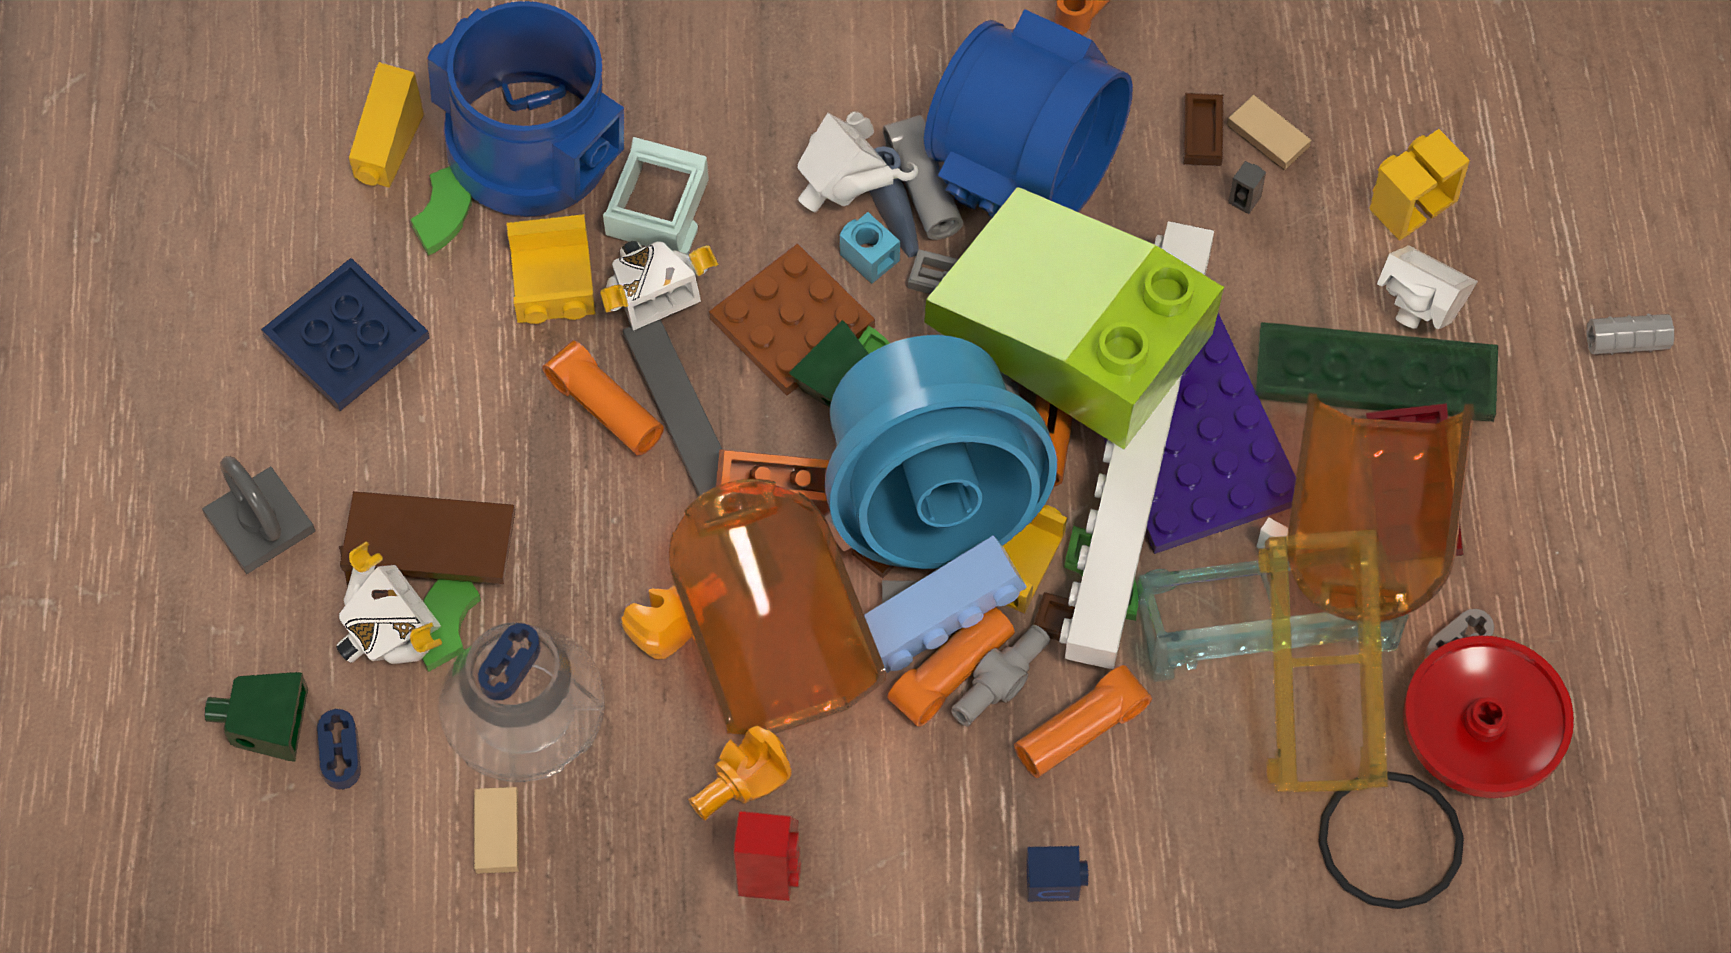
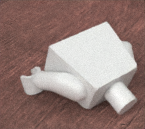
[798,112,919,212]

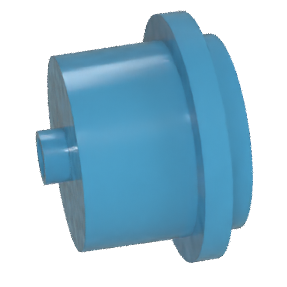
[825,335,1057,569]

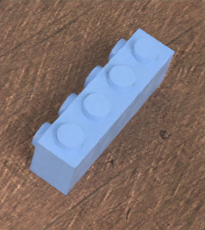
[853,535,1027,674]

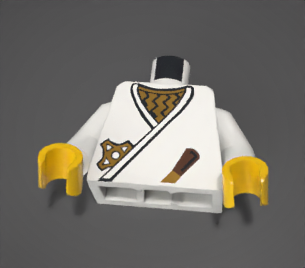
[600,241,719,331]
[337,542,442,664]

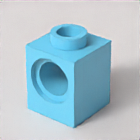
[840,212,900,284]

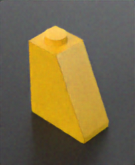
[349,62,424,188]

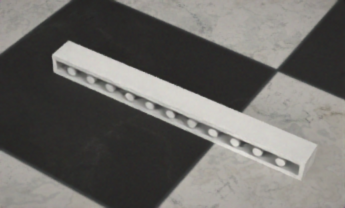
[1059,221,1214,670]

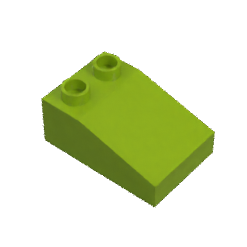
[924,187,1224,450]

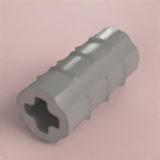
[1586,313,1674,355]

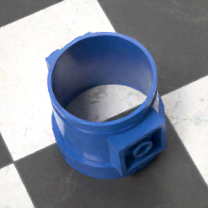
[427,1,624,216]
[924,9,1133,218]

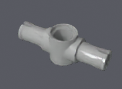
[951,625,1050,727]

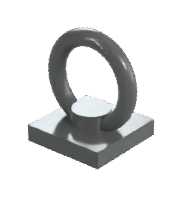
[202,456,316,574]

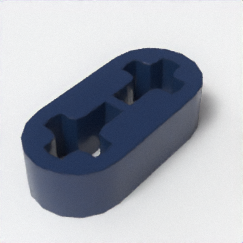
[478,623,541,701]
[317,709,361,790]

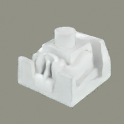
[1377,245,1478,330]

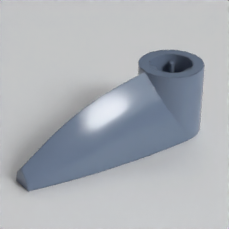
[869,146,919,258]

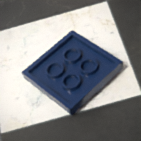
[261,258,430,411]

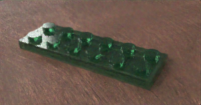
[1255,322,1498,422]

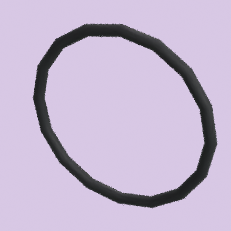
[1318,771,1464,909]

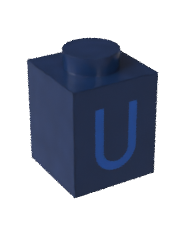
[1026,846,1088,902]

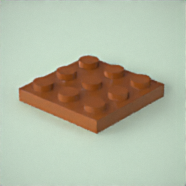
[709,243,875,396]

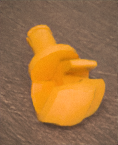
[621,573,726,660]
[688,726,792,821]

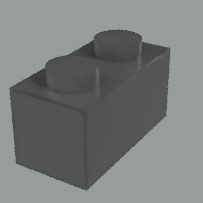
[1228,161,1266,214]

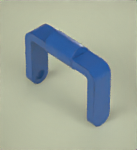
[501,83,567,111]

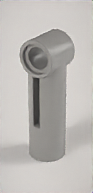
[883,115,963,240]

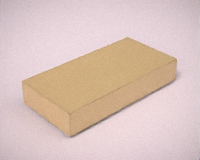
[1227,95,1311,170]
[475,787,519,874]

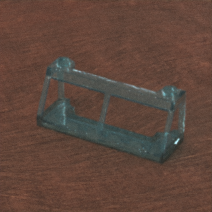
[1137,543,1408,682]

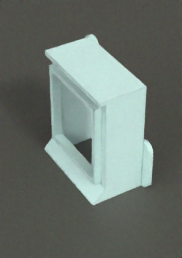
[603,137,709,254]

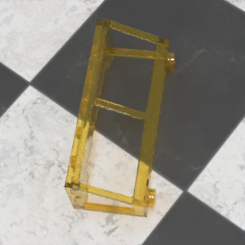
[1258,530,1388,793]

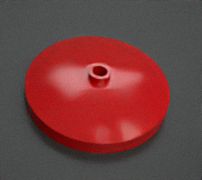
[1403,635,1574,798]

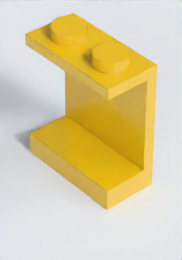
[507,214,595,324]
[1003,505,1067,614]

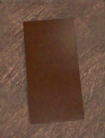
[340,491,516,584]

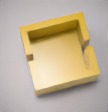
[1369,129,1470,241]

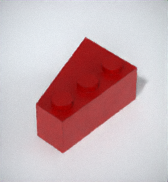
[734,811,801,901]

